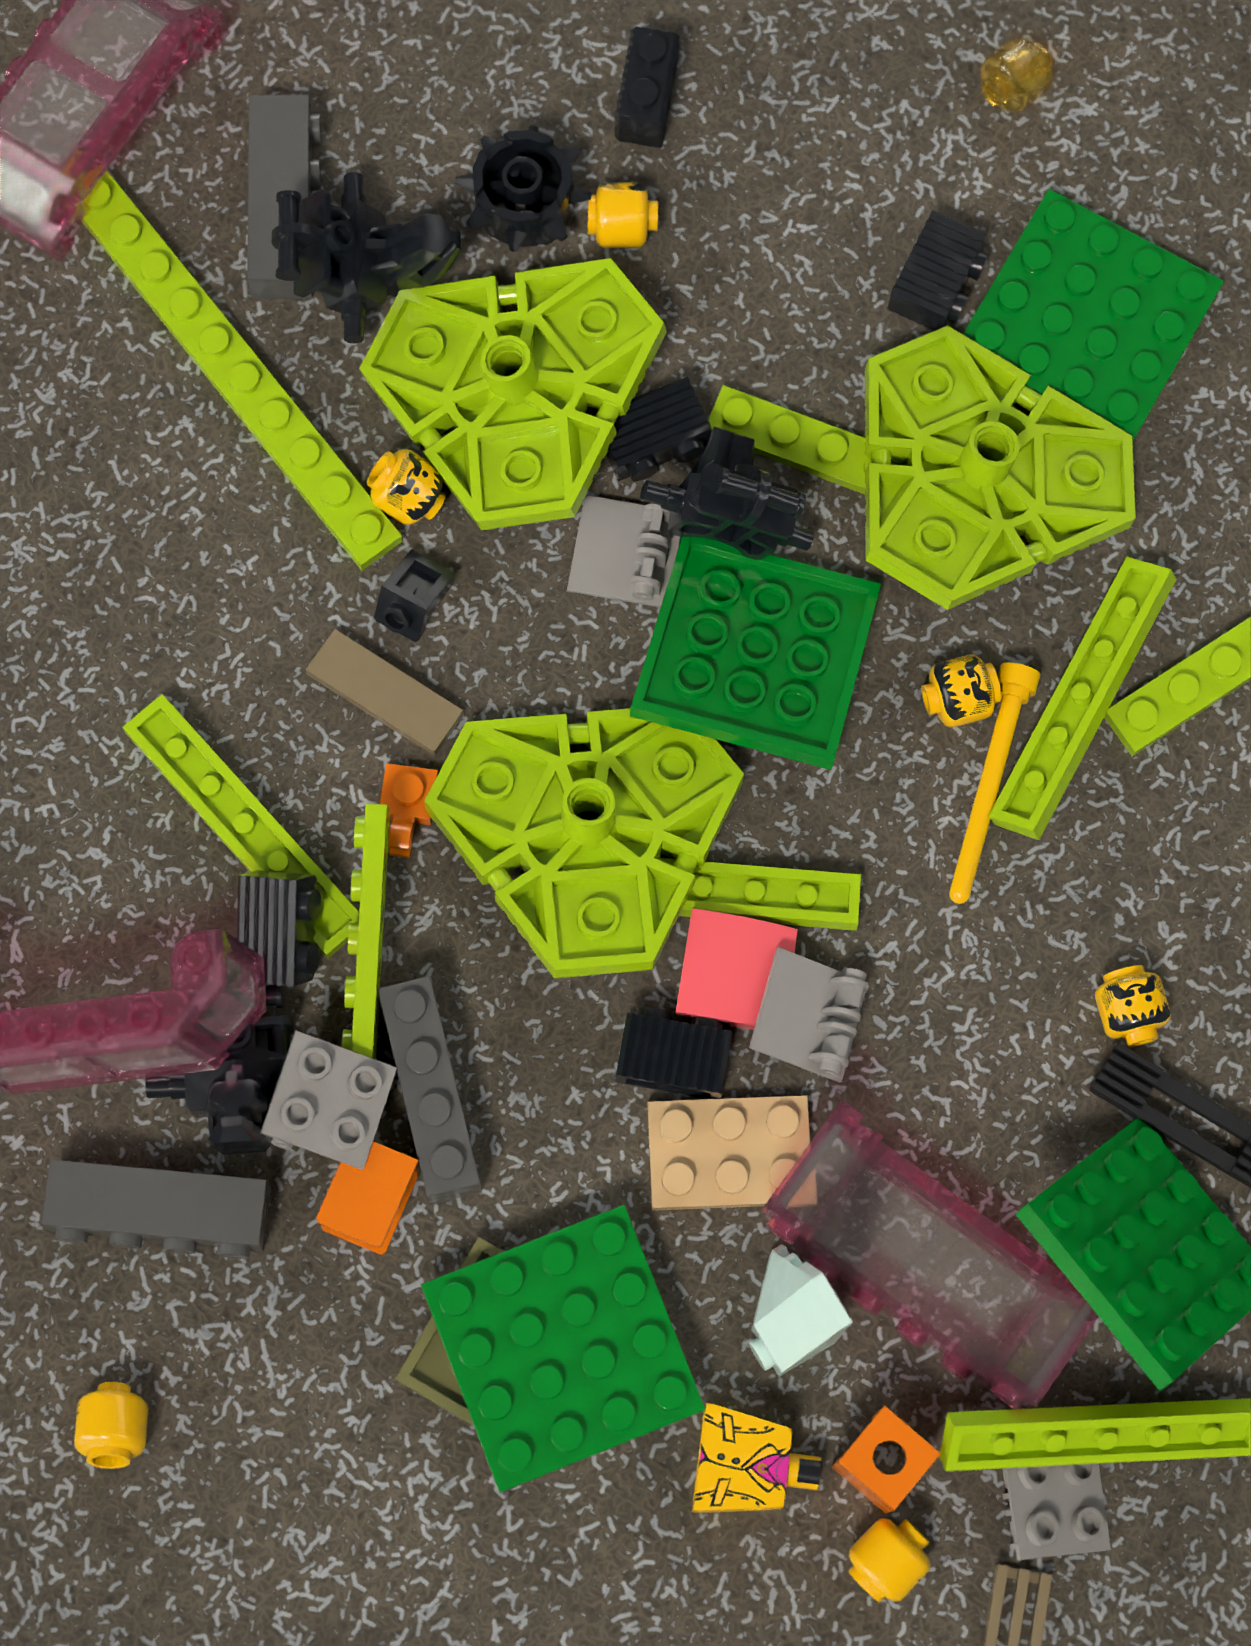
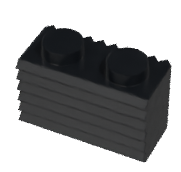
[615,26,680,148]
[887,210,990,331]
[594,377,712,482]
[236,870,322,987]
[615,1007,732,1099]

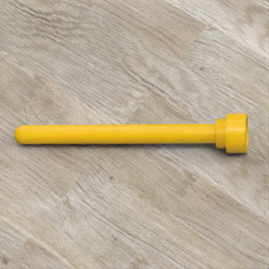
[949,662,1041,904]

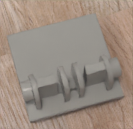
[567,495,680,608]
[749,947,869,1083]
[260,1031,397,1170]
[1002,1463,1111,1561]

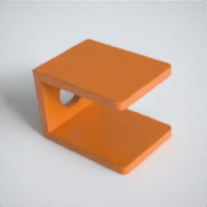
[316,1141,421,1255]
[831,1406,941,1514]

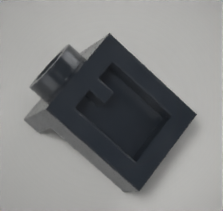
[374,550,455,642]

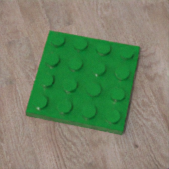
[963,189,1224,442]
[630,537,881,770]
[1015,1118,1251,1391]
[420,1205,706,1493]

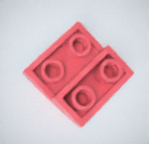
[676,908,798,1030]

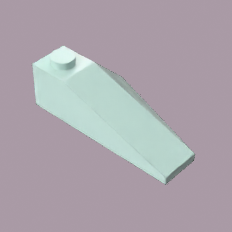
[749,1244,853,1377]

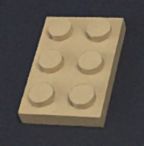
[647,1095,813,1211]

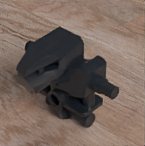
[271,172,461,343]
[640,427,814,560]
[145,982,293,1155]

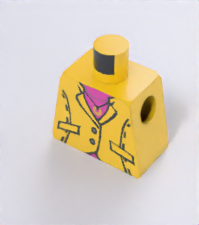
[692,1403,821,1513]

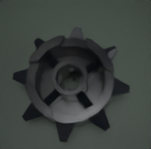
[455,125,592,252]

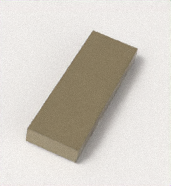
[306,629,464,756]

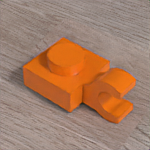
[380,763,438,858]

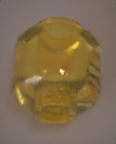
[980,38,1053,113]

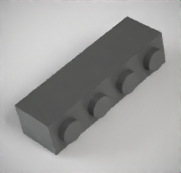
[247,95,322,299]
[378,976,482,1205]
[41,1159,271,1259]

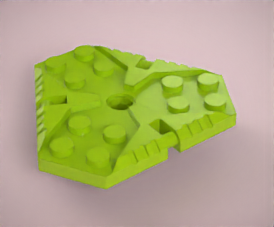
[359,258,667,531]
[865,326,1136,610]
[424,708,744,978]

